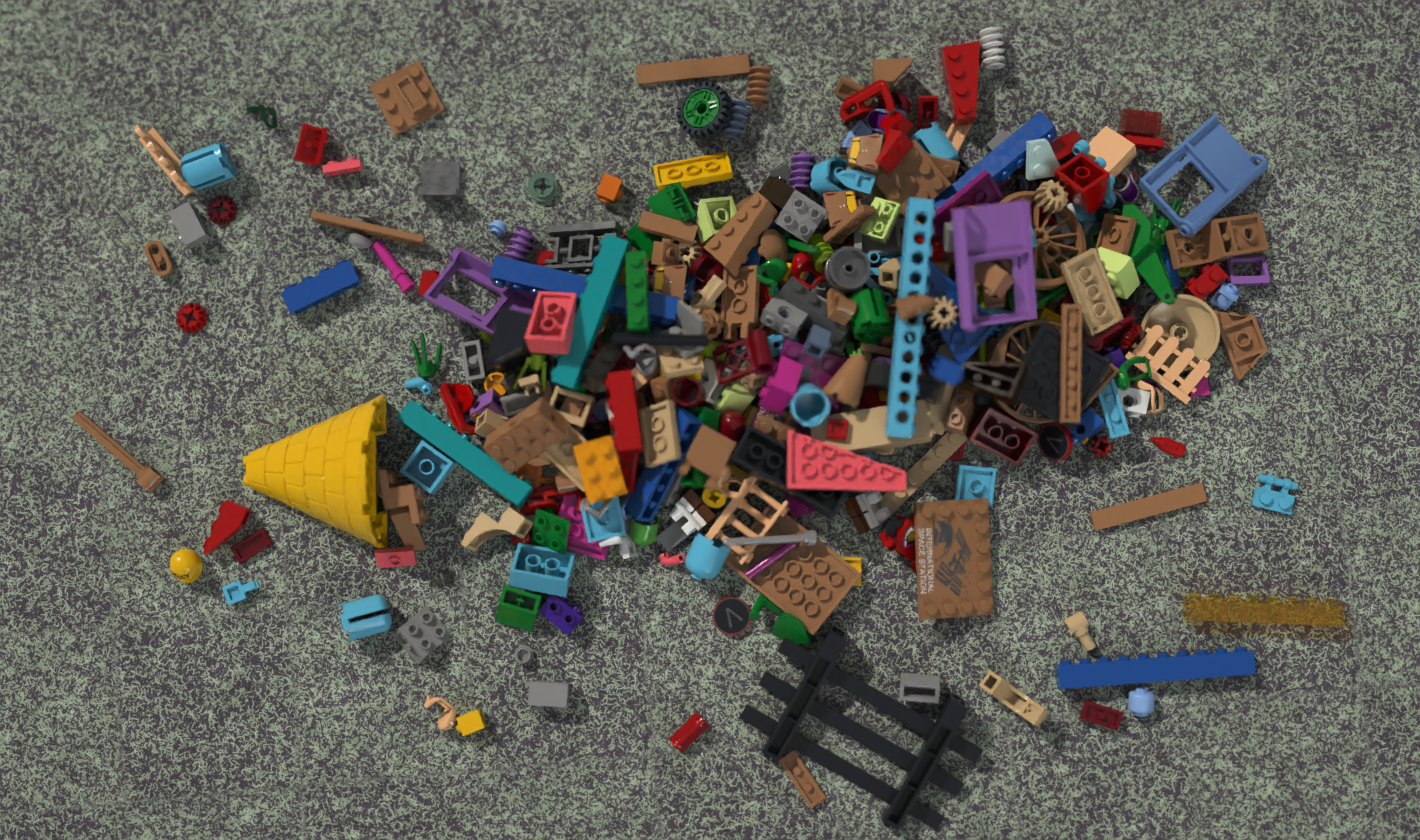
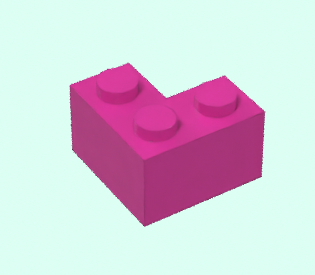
[758,356,803,415]

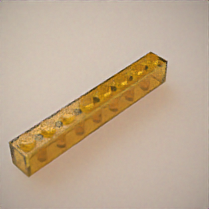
[1182,592,1344,627]

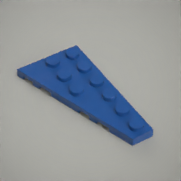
[897,254,998,366]

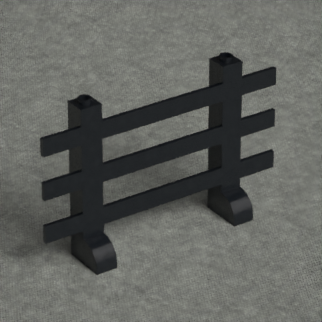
[739,625,983,831]

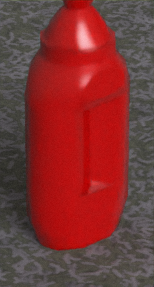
[1150,436,1186,458]

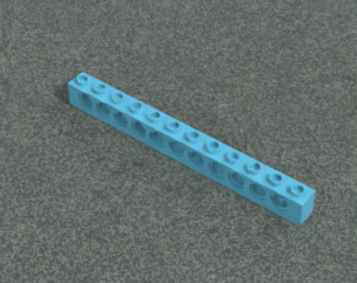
[884,197,936,438]

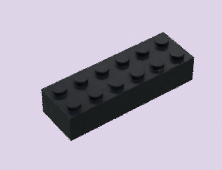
[729,425,848,520]

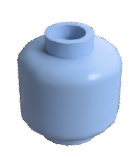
[1128,686,1154,717]

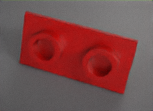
[914,235,944,262]
[669,712,709,753]

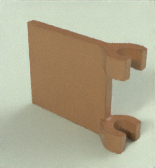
[676,424,736,490]

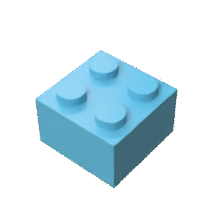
[399,440,456,495]

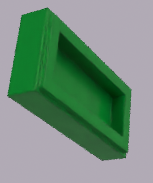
[786,238,821,255]

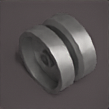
[824,246,871,293]

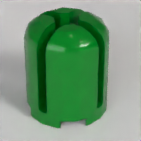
[849,288,893,344]

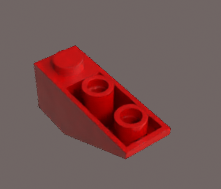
[203,500,252,555]

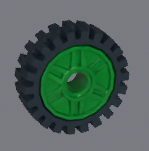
[676,81,734,141]

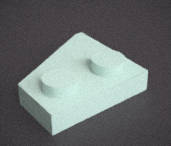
[1026,138,1060,180]

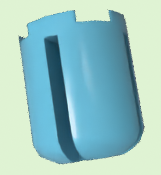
[909,121,959,161]
[181,142,237,190]
[338,594,392,642]

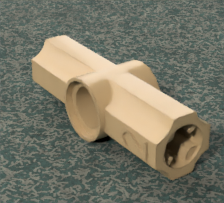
[690,274,728,314]

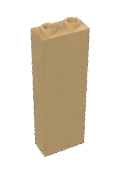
[809,399,935,454]

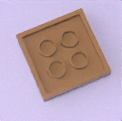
[369,60,445,136]
[875,139,952,219]

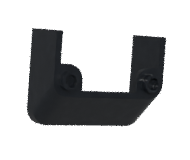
[487,307,531,371]

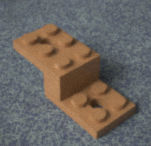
[1164,213,1269,269]

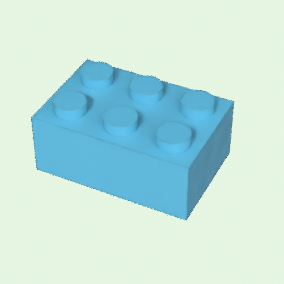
[509,543,575,597]

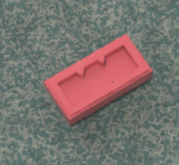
[375,547,417,568]

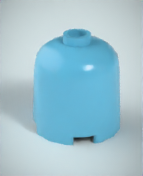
[788,382,830,427]
[685,531,731,581]

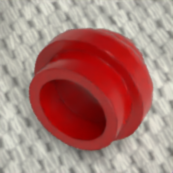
[511,531,532,545]

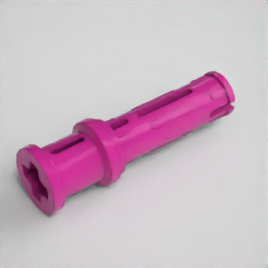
[372,240,416,294]

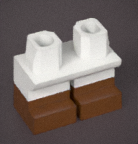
[669,488,716,535]
[844,491,891,535]

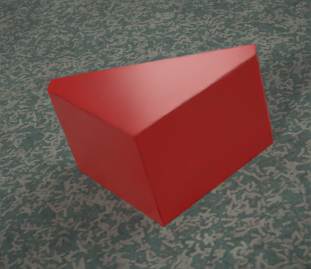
[916,96,939,132]

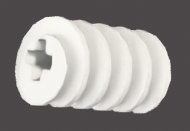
[979,27,1005,70]

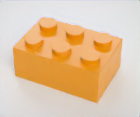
[572,435,627,504]

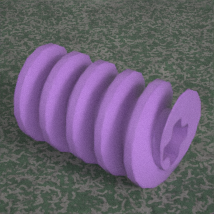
[789,152,816,194]
[503,225,537,261]

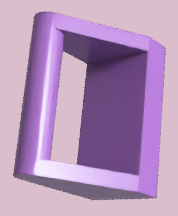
[1225,255,1270,286]

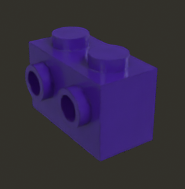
[538,594,584,635]

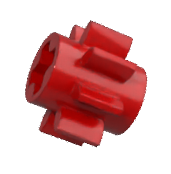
[1088,435,1113,459]

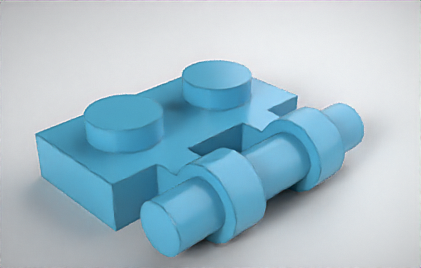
[1251,474,1298,515]

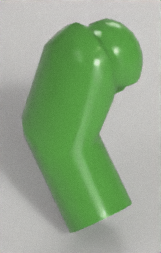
[844,342,865,357]

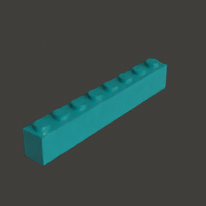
[551,233,631,391]
[396,400,534,509]

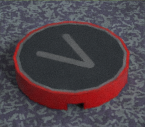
[1038,422,1073,461]
[713,597,751,635]

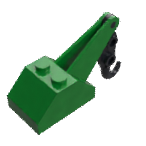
[1115,204,1177,306]

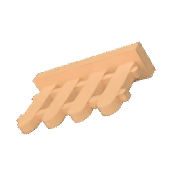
[134,124,195,197]
[1124,324,1210,404]

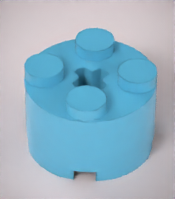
[810,156,851,198]

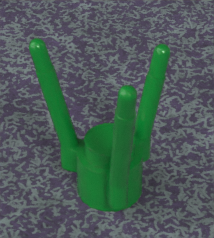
[1153,198,1183,232]
[411,333,442,377]

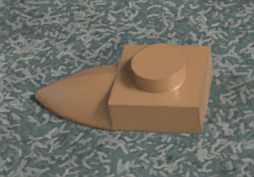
[895,295,936,320]

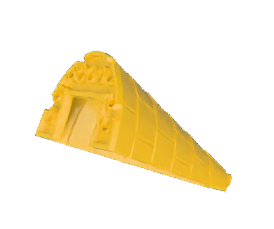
[243,395,388,548]

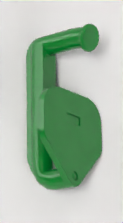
[749,594,813,644]

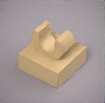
[518,374,542,397]

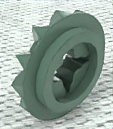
[528,172,558,202]

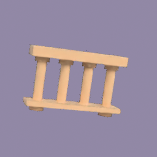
[705,475,790,565]

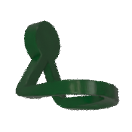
[246,105,277,129]

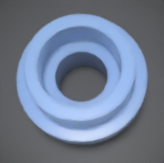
[489,220,507,237]

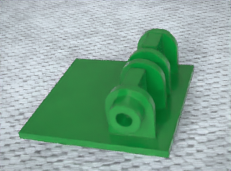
[646,182,697,222]
[532,507,570,555]

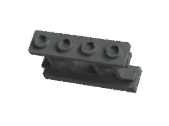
[544,221,624,275]

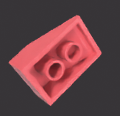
[525,291,577,355]

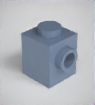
[802,324,832,360]

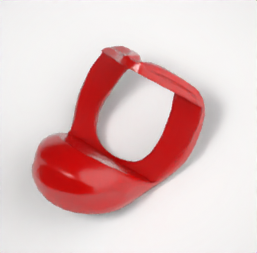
[792,252,826,290]

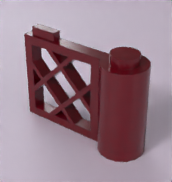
[1083,314,1135,355]
[712,329,774,386]

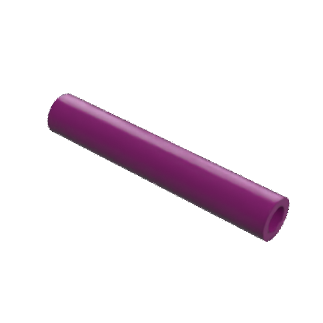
[745,543,797,580]

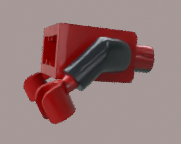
[879,512,916,571]

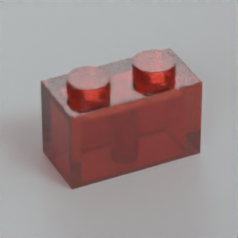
[1118,109,1162,138]

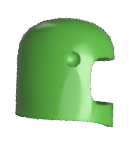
[629,514,659,546]

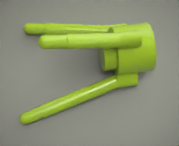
[513,352,547,392]

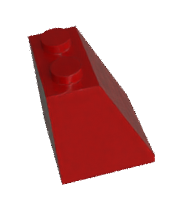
[1054,152,1110,215]

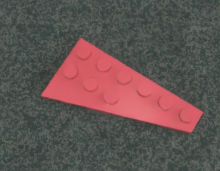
[787,429,906,492]

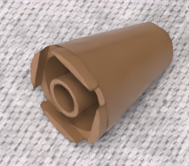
[822,353,869,410]

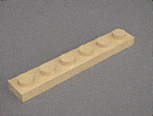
[876,431,968,520]

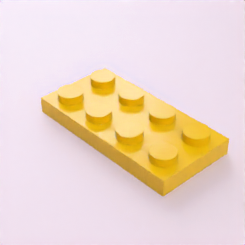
[653,151,733,192]

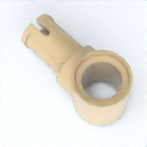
[1063,611,1096,651]

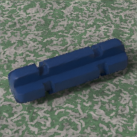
[683,273,697,301]

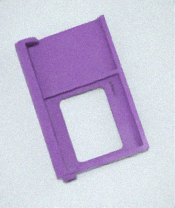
[951,200,1037,332]
[423,247,537,351]

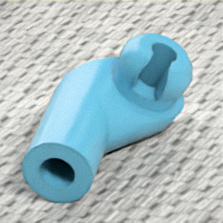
[405,377,433,395]

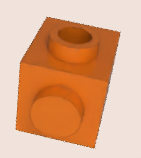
[596,173,624,205]

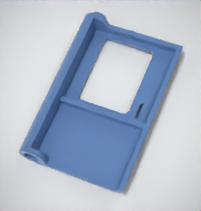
[1139,113,1269,237]

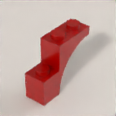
[875,111,914,174]

